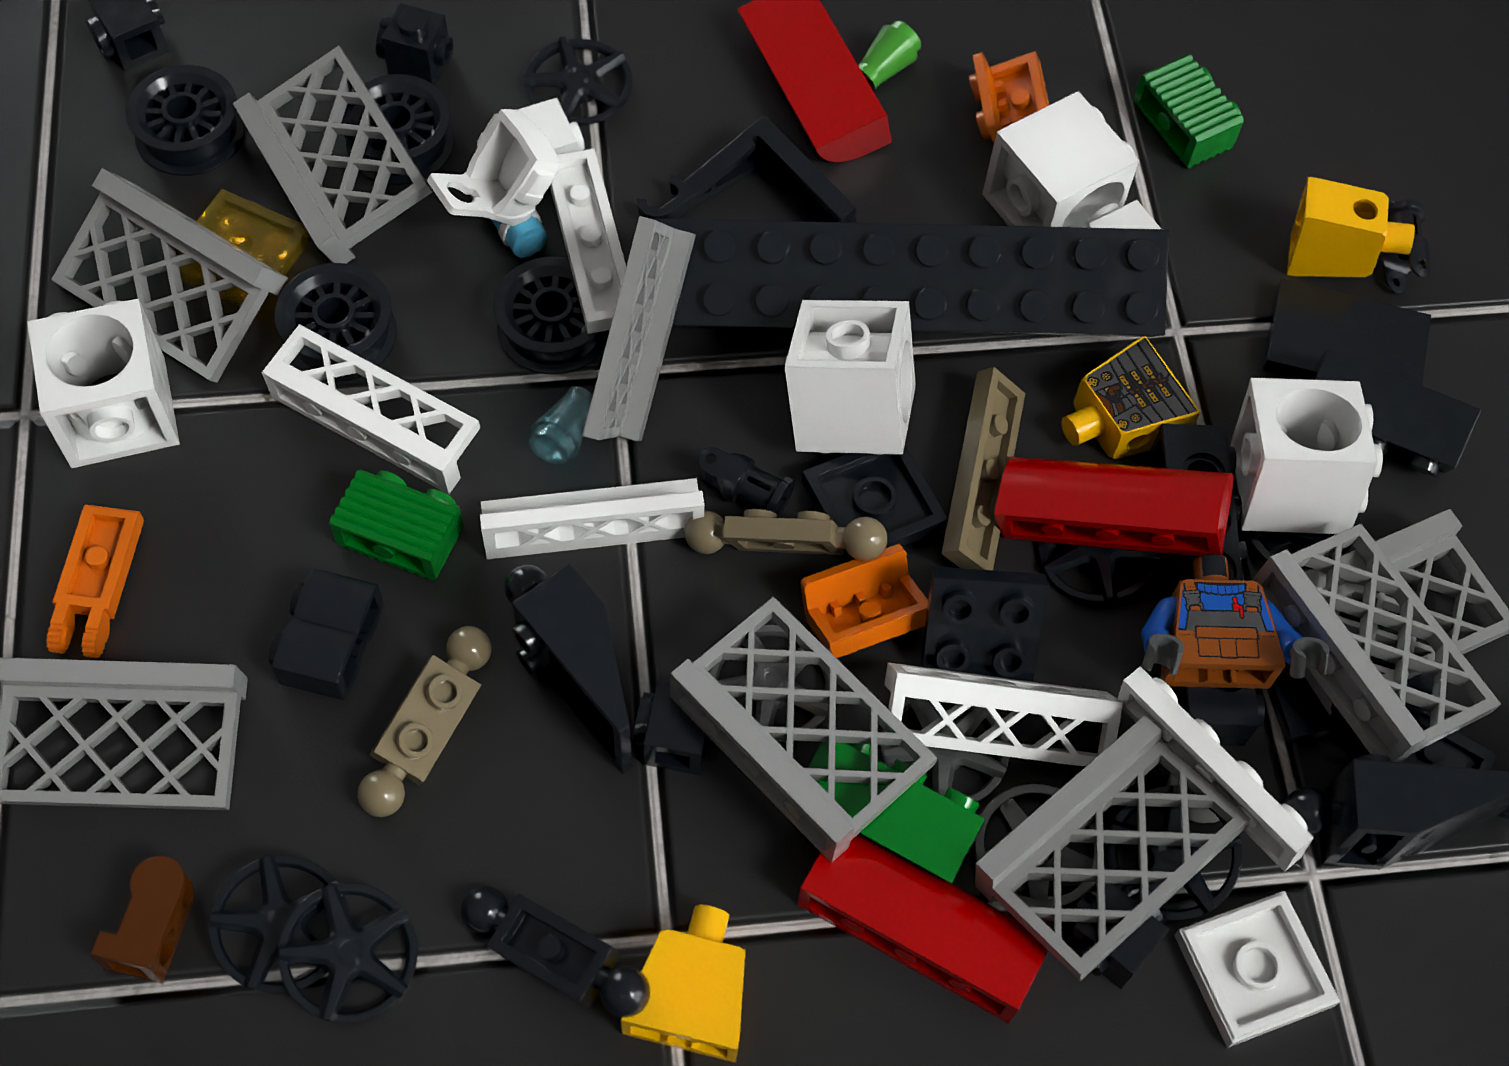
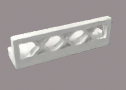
[550,148,626,334]
[261,324,480,494]
[480,478,704,559]
[884,662,1123,767]

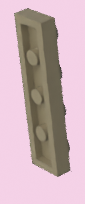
[941,367,1025,570]

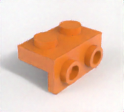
[969,51,1049,143]
[800,544,928,659]

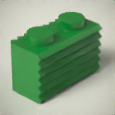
[1133,54,1244,169]
[329,469,464,581]

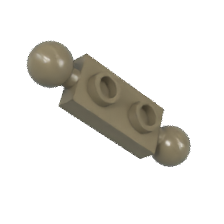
[684,509,887,561]
[357,626,492,817]

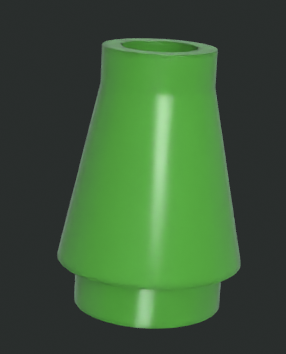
[858,21,921,91]

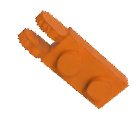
[46,504,144,659]

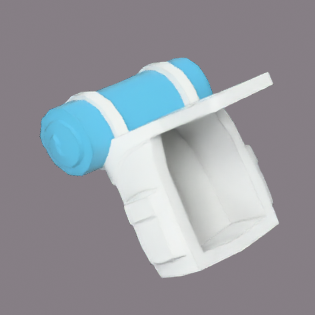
[427,109,560,258]

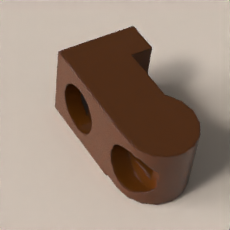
[90,856,195,984]

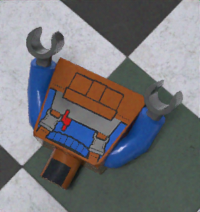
[1141,554,1330,689]

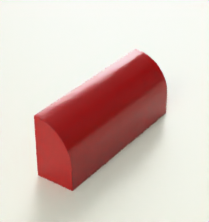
[737,0,892,162]
[994,457,1234,556]
[797,833,1048,1024]

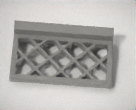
[233,45,432,264]
[51,168,288,383]
[582,216,696,441]
[1304,509,1509,715]
[1251,524,1501,763]
[670,597,937,863]
[0,658,248,810]
[975,715,1250,981]

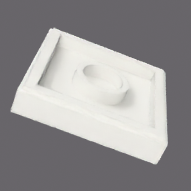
[1174,891,1340,1048]

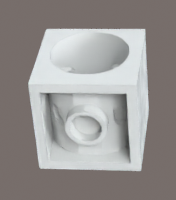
[982,91,1139,227]
[27,298,180,468]
[785,300,916,455]
[1230,378,1383,534]

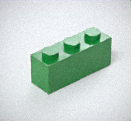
[808,742,985,884]

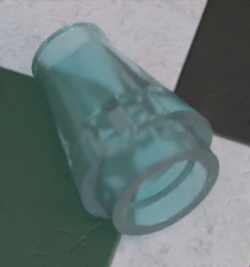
[529,386,593,465]

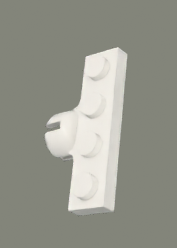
[1118,667,1314,872]

